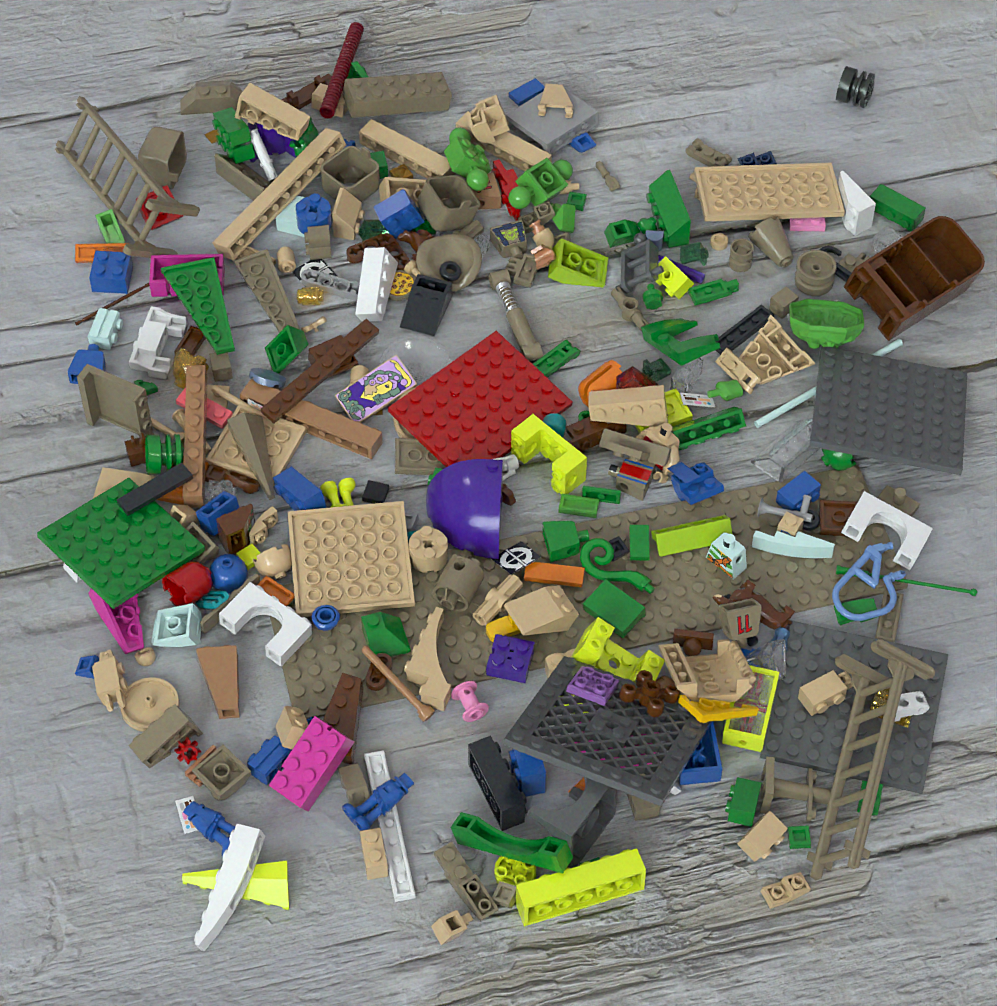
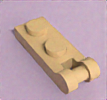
[715,348,762,394]

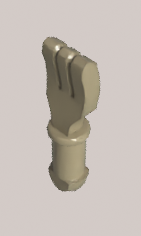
[596,161,620,192]

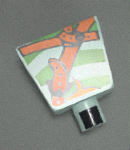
[706,533,747,580]

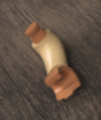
[529,219,556,270]

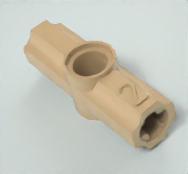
[473,574,523,626]

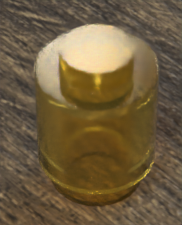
[297,287,324,305]

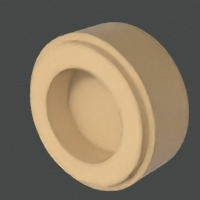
[710,233,728,250]

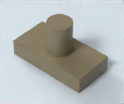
[877,485,920,517]

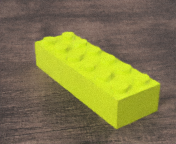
[516,848,646,927]

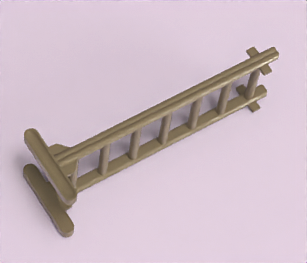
[55,96,200,258]
[807,639,935,880]

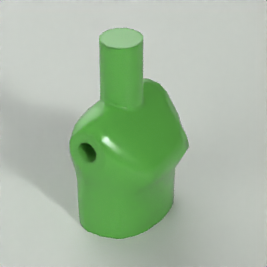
[707,380,743,401]

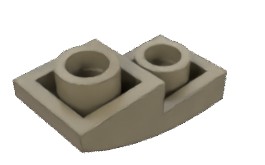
[518,201,555,234]

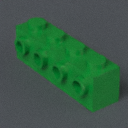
[671,407,746,450]

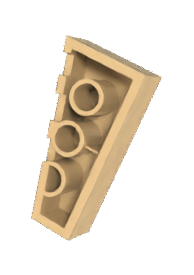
[235,83,310,141]
[588,385,668,427]

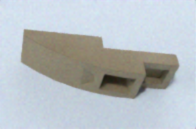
[434,842,499,921]

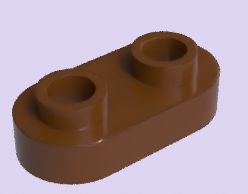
[224,470,260,494]
[366,653,392,691]

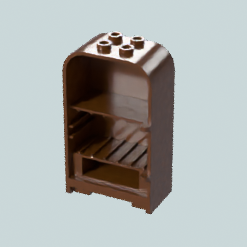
[844,216,985,341]

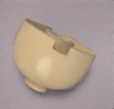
[253,544,292,580]

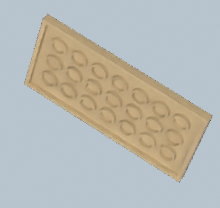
[694,163,845,222]

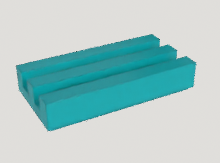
[196,591,230,609]

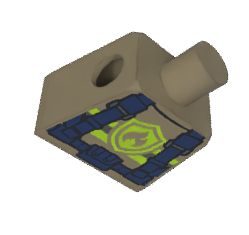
[490,220,527,259]

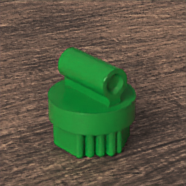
[642,283,663,310]

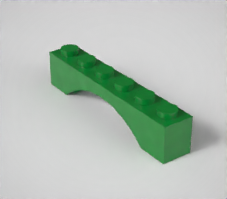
[451,812,573,873]

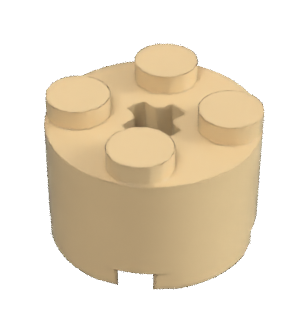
[409,526,448,573]

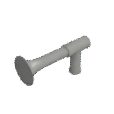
[758,495,813,523]

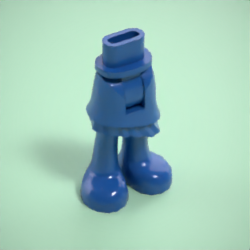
[342,773,414,831]
[183,801,235,858]

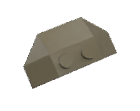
[180,80,243,115]

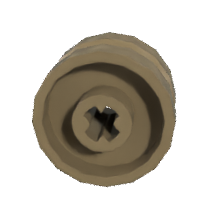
[794,250,836,296]

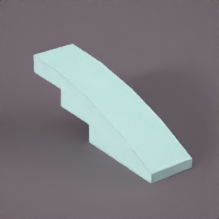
[752,530,835,558]

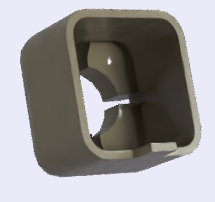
[138,127,187,189]
[320,146,380,202]
[417,175,480,232]

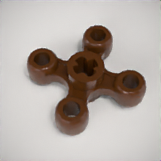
[619,670,680,717]

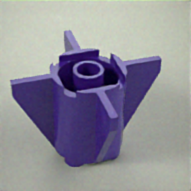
[248,123,296,163]

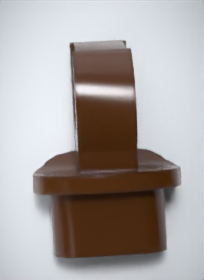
[502,483,516,506]

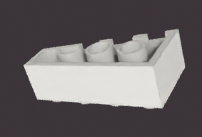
[355,247,398,322]

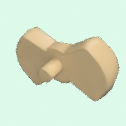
[301,316,327,333]

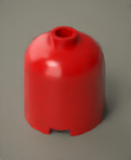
[162,561,212,607]

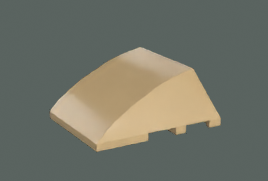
[739,315,815,385]

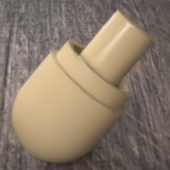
[560,180,579,195]

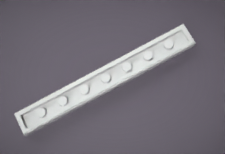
[364,750,416,902]

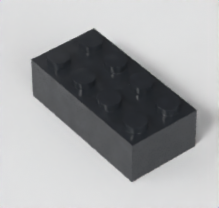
[468,735,527,831]

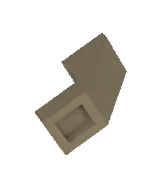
[338,763,370,807]

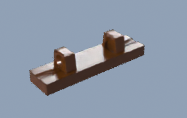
[282,73,332,110]

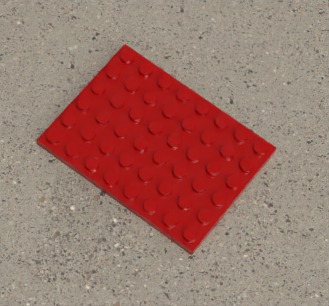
[388,330,573,467]

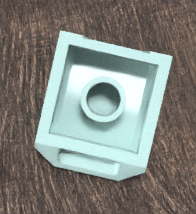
[151,603,202,647]

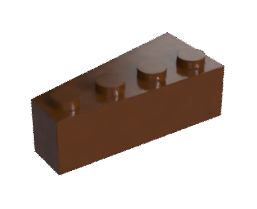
[323,673,364,764]

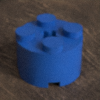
[295,193,332,234]

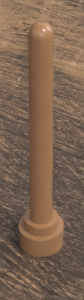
[362,646,435,722]

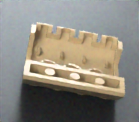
[659,639,756,702]

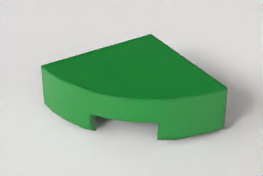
[133,380,158,396]

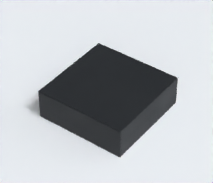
[362,480,389,504]

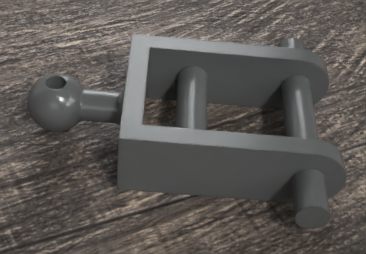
[615,233,664,293]

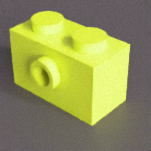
[655,256,694,299]

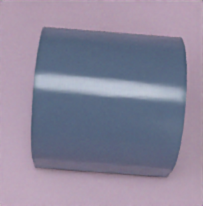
[645,230,664,252]

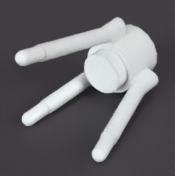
[493,454,519,481]

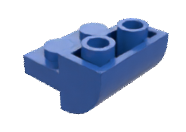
[671,462,724,505]

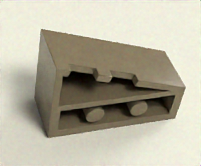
[129,704,203,768]

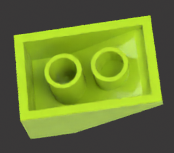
[548,238,608,288]

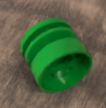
[145,434,183,475]

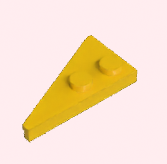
[678,695,759,723]

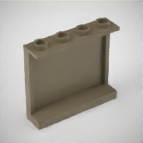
[77,364,154,437]

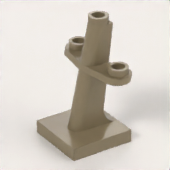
[760,756,831,821]

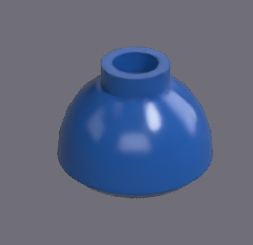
[312,605,340,631]

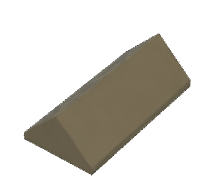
[214,153,271,201]

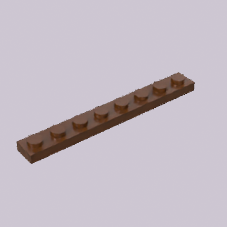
[261,319,379,424]

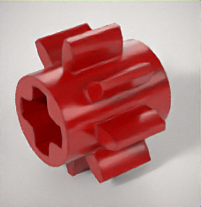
[174,737,201,764]

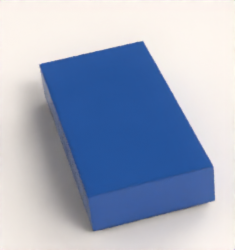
[509,78,545,106]

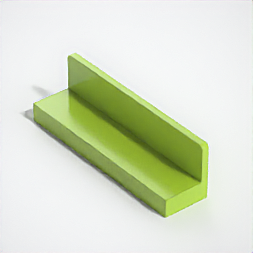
[651,515,733,557]

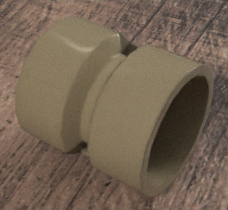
[729,238,754,272]

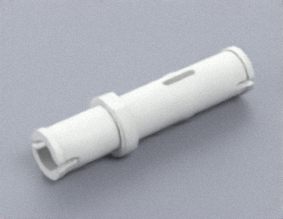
[250,129,278,181]

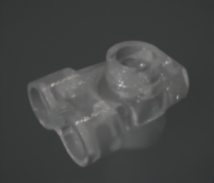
[205,480,237,501]

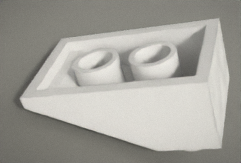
[838,171,876,236]

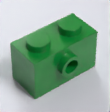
[725,777,762,827]

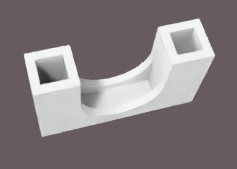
[841,491,933,570]
[219,582,312,667]

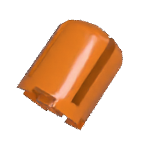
[578,360,632,408]

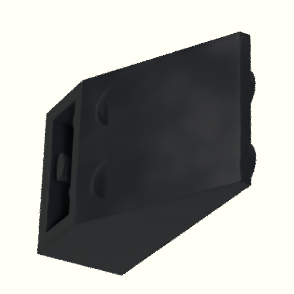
[400,274,452,336]

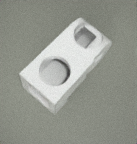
[894,691,929,722]

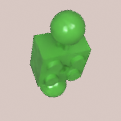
[444,127,492,191]
[509,158,573,209]

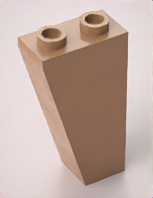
[196,645,240,719]

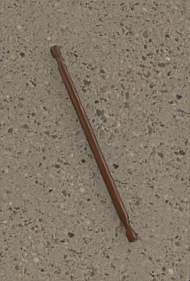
[75,283,150,326]

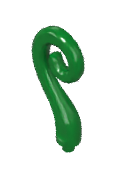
[580,538,655,594]

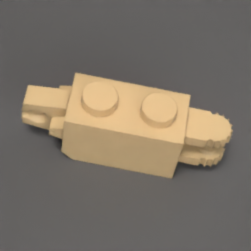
[92,649,128,712]

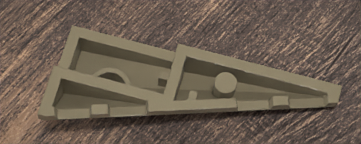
[227,412,275,500]

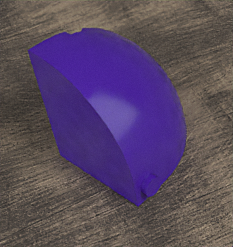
[426,459,503,559]

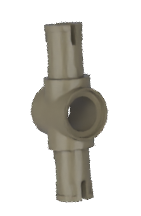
[611,287,650,331]

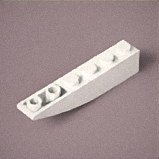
[195,824,265,951]

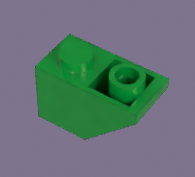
[604,219,641,248]

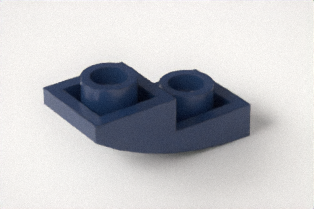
[737,151,777,166]

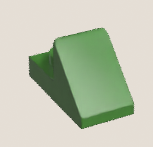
[550,203,576,233]
[95,209,125,243]

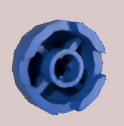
[209,554,248,594]

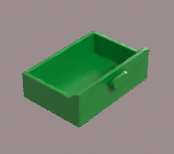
[583,579,646,638]

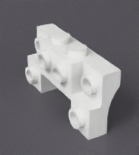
[129,306,188,380]

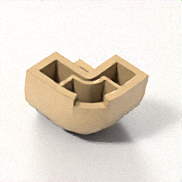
[468,94,510,143]

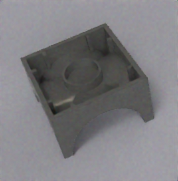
[528,752,617,868]

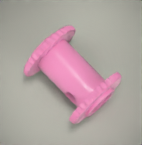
[451,681,489,722]

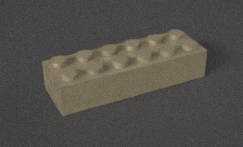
[342,72,452,118]

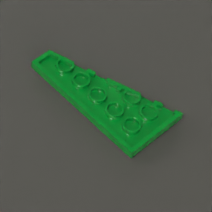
[161,257,235,355]

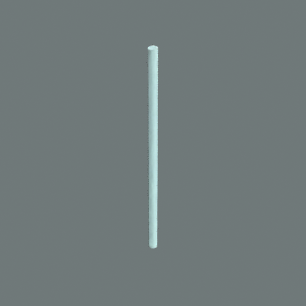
[754,339,903,428]

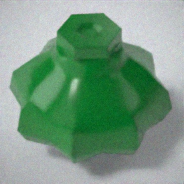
[637,217,657,234]

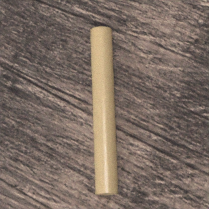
[211,385,261,412]

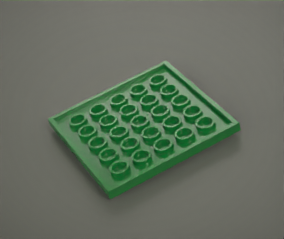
[37,478,205,609]

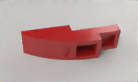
[491,159,521,221]

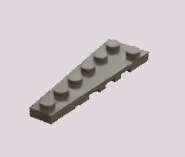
[234,249,300,333]

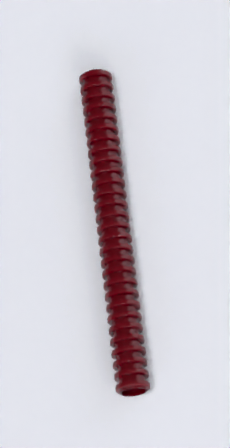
[319,22,364,119]

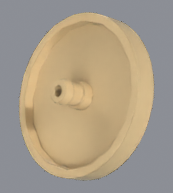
[120,677,180,732]

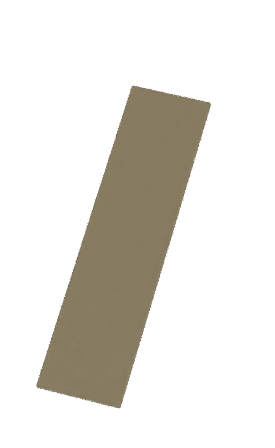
[270,465,908,719]

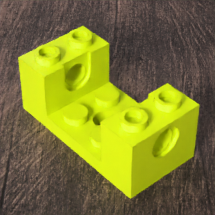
[511,414,587,495]
[571,617,665,683]

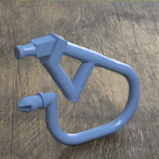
[832,542,906,621]

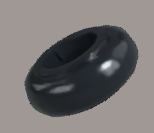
[439,261,461,281]
[802,509,820,531]

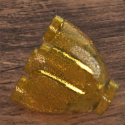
[172,348,209,389]

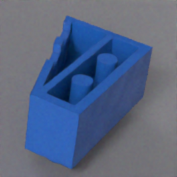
[273,466,327,511]

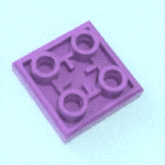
[566,666,620,706]

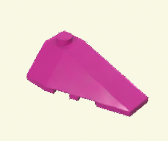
[88,589,144,654]

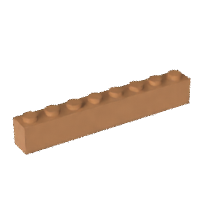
[183,365,208,508]
[240,379,383,459]

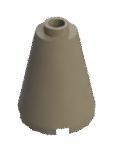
[748,217,794,267]

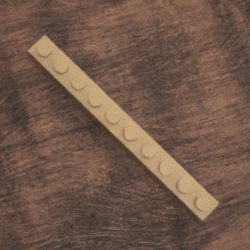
[212,128,346,260]

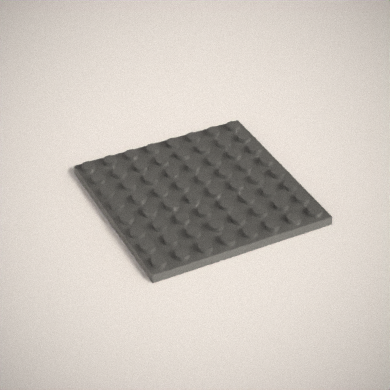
[809,346,967,475]
[760,620,948,794]

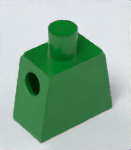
[542,521,589,563]

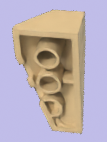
[379,177,448,207]

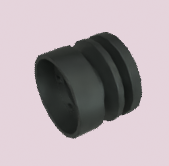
[836,66,875,108]

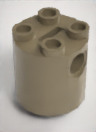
[432,554,484,612]

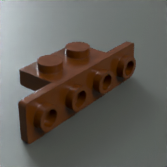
[566,417,627,452]

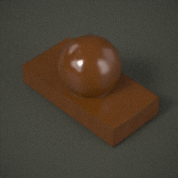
[673,629,714,656]

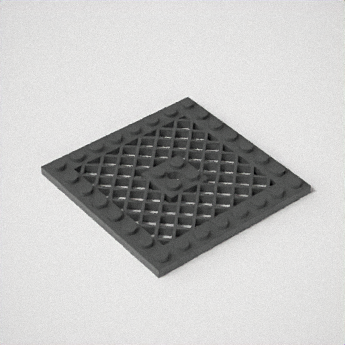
[503,656,712,806]

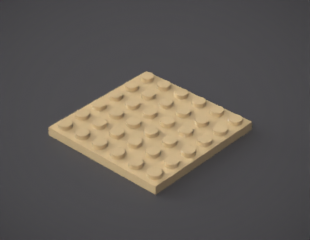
[288,501,415,617]

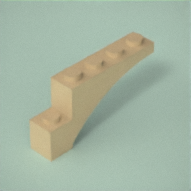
[404,607,451,711]

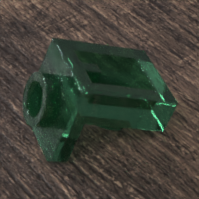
[359,220,389,241]
[680,242,709,266]
[642,358,671,383]

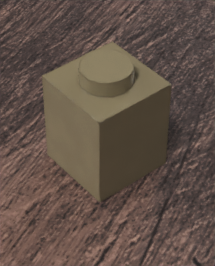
[769,287,799,319]
[209,353,233,382]

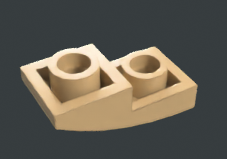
[249,506,278,546]
[760,872,811,909]

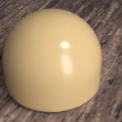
[135,647,156,666]

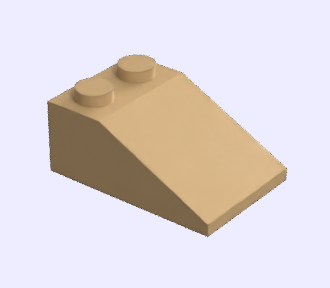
[504,585,579,636]

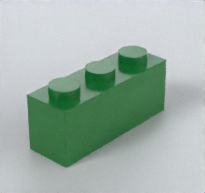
[869,184,926,232]

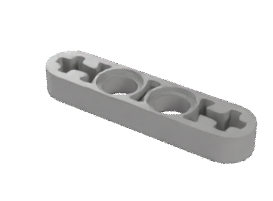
[301,269,360,301]

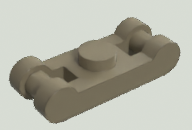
[685,138,732,167]

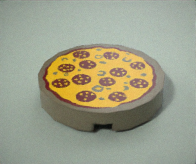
[389,270,416,301]

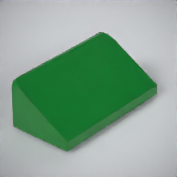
[582,486,622,504]

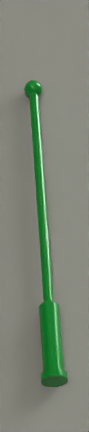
[835,565,978,596]

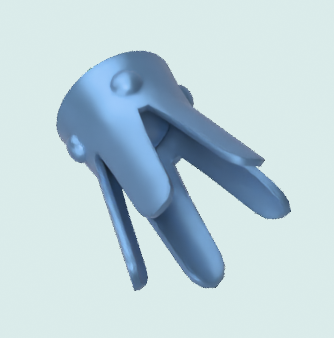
[767,627,790,657]

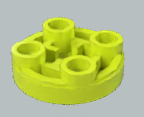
[494,856,536,886]

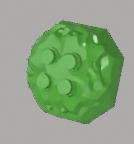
[789,299,864,349]

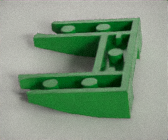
[641,318,720,366]

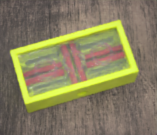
[722,665,780,752]

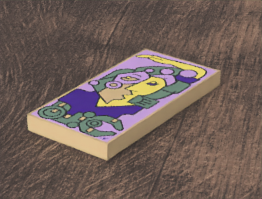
[335,354,418,423]

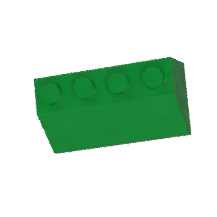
[646,170,691,248]

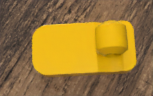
[486,614,521,642]

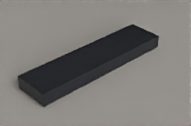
[715,305,774,355]
[117,463,193,516]

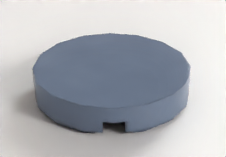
[249,368,286,388]

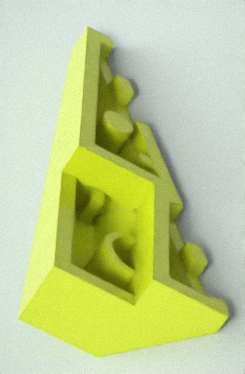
[182,861,289,910]

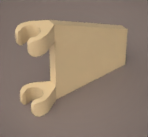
[538,84,574,118]

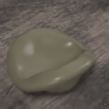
[416,234,482,292]

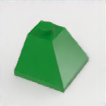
[265,325,309,374]
[361,612,411,657]

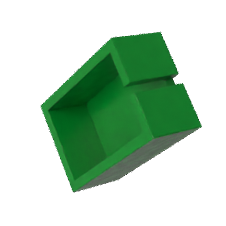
[212,107,255,164]

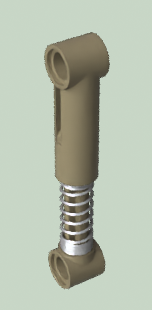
[488,269,543,362]

